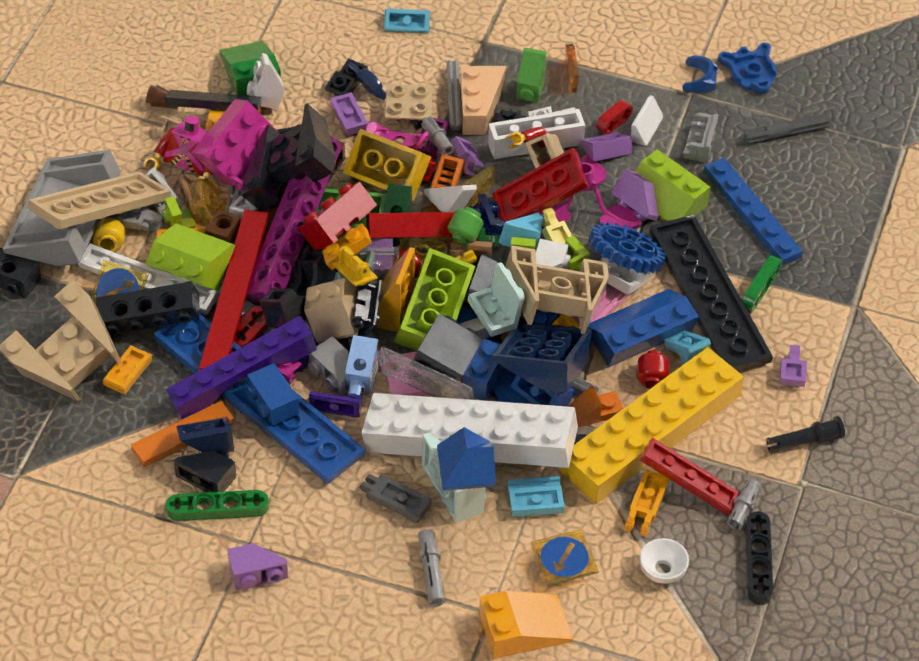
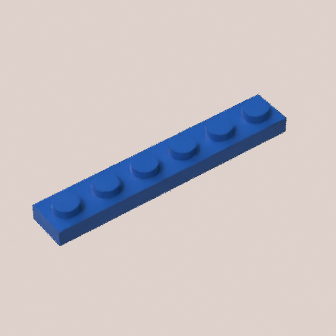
[704,158,803,266]

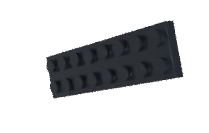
[649,214,773,372]

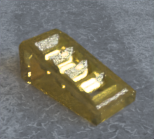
[460,165,495,209]

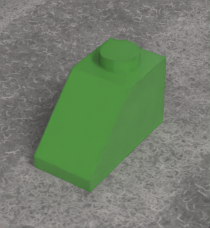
[516,47,547,103]

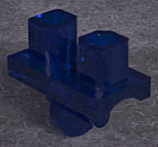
[470,194,505,235]

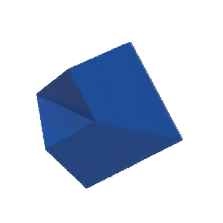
[437,427,496,491]

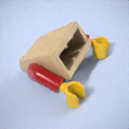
[505,127,564,168]

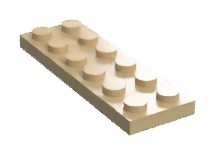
[27,171,171,229]

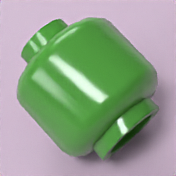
[448,206,483,244]

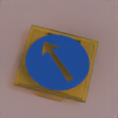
[91,259,149,316]
[531,529,599,586]

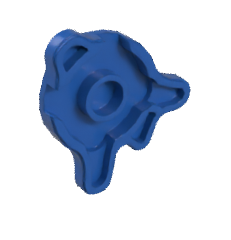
[717,42,776,93]

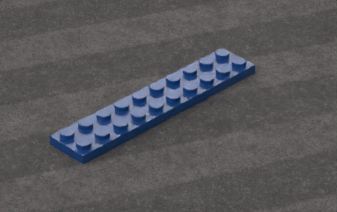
[154,314,365,484]

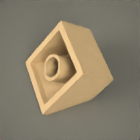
[304,278,362,344]

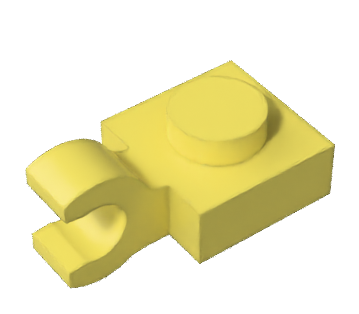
[541,208,572,244]

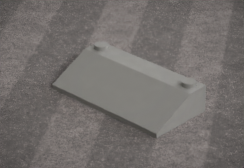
[3,150,121,266]

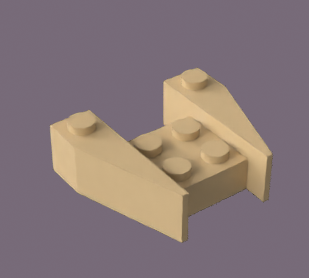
[505,245,609,334]
[0,280,122,401]

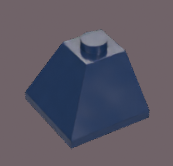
[176,417,234,456]

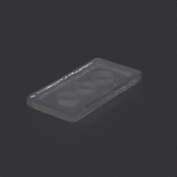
[377,347,474,400]

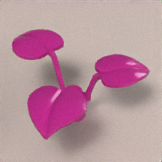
[539,154,641,229]

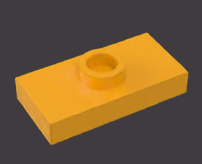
[103,345,152,395]

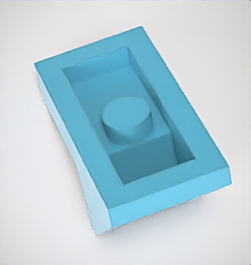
[499,213,544,251]
[664,331,711,365]

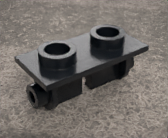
[352,280,383,334]

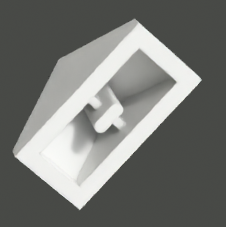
[424,185,477,212]

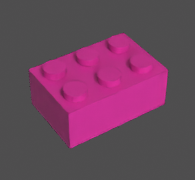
[191,99,277,186]

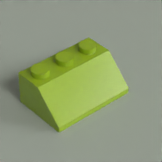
[635,149,711,222]
[145,223,235,291]

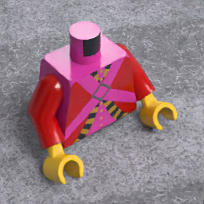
[144,116,213,190]

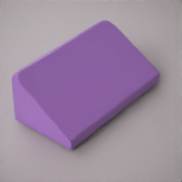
[580,132,632,161]

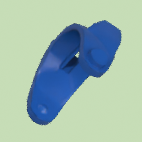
[682,55,718,92]

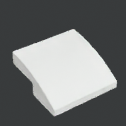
[600,258,654,294]

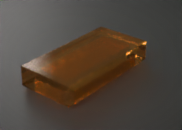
[564,44,579,93]

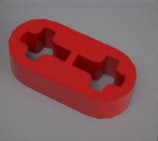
[596,100,633,135]
[234,306,268,348]

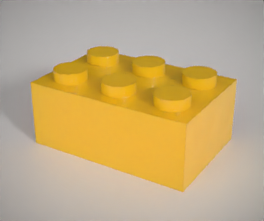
[342,129,431,201]

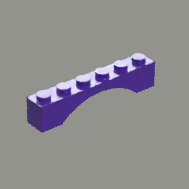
[166,316,317,420]

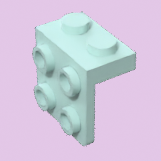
[468,262,525,337]

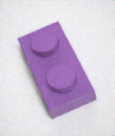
[330,92,368,136]

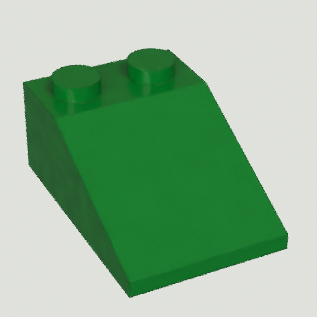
[219,40,281,95]

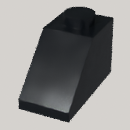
[174,451,236,492]

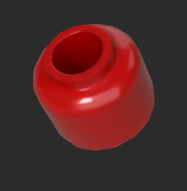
[637,350,670,389]

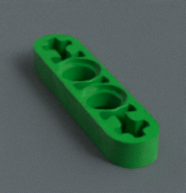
[165,490,269,521]

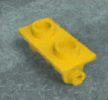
[333,246,378,286]

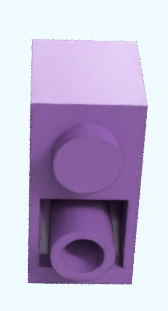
[611,169,659,221]
[227,543,288,590]

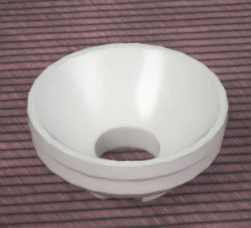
[640,538,689,584]

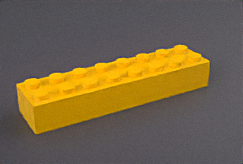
[560,347,744,504]

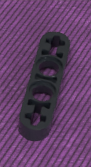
[745,511,773,605]

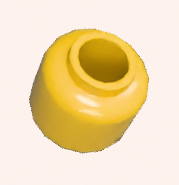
[92,218,125,253]

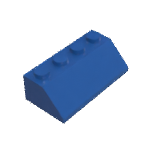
[587,289,699,367]

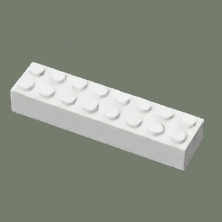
[362,393,578,468]

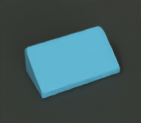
[384,9,430,33]

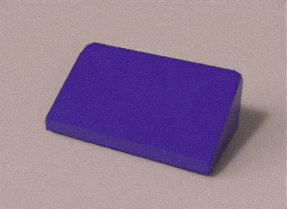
[309,392,363,418]

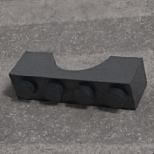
[259,250,336,327]

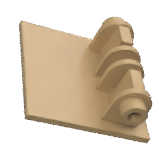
[385,84,433,120]

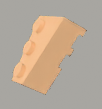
[460,66,507,135]

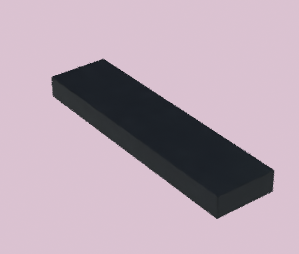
[165,90,261,111]

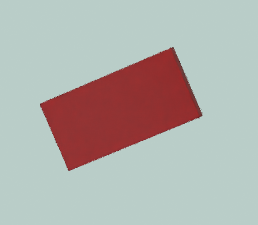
[492,148,589,228]

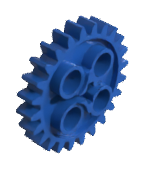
[588,222,666,274]

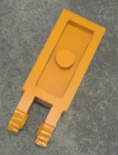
[624,469,670,537]

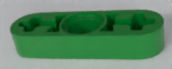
[742,255,783,312]

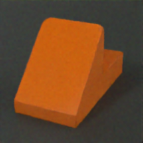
[568,386,624,428]

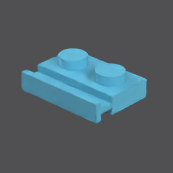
[507,476,565,517]

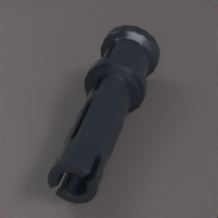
[766,416,845,454]

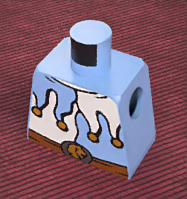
[345,335,380,400]

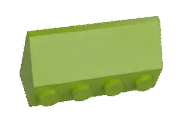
[394,248,475,351]

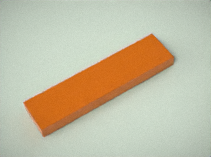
[131,401,234,467]

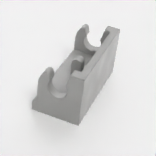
[682,113,719,163]

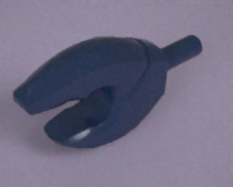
[348,62,386,100]

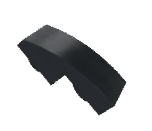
[325,58,369,96]

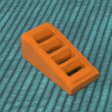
[430,154,464,188]

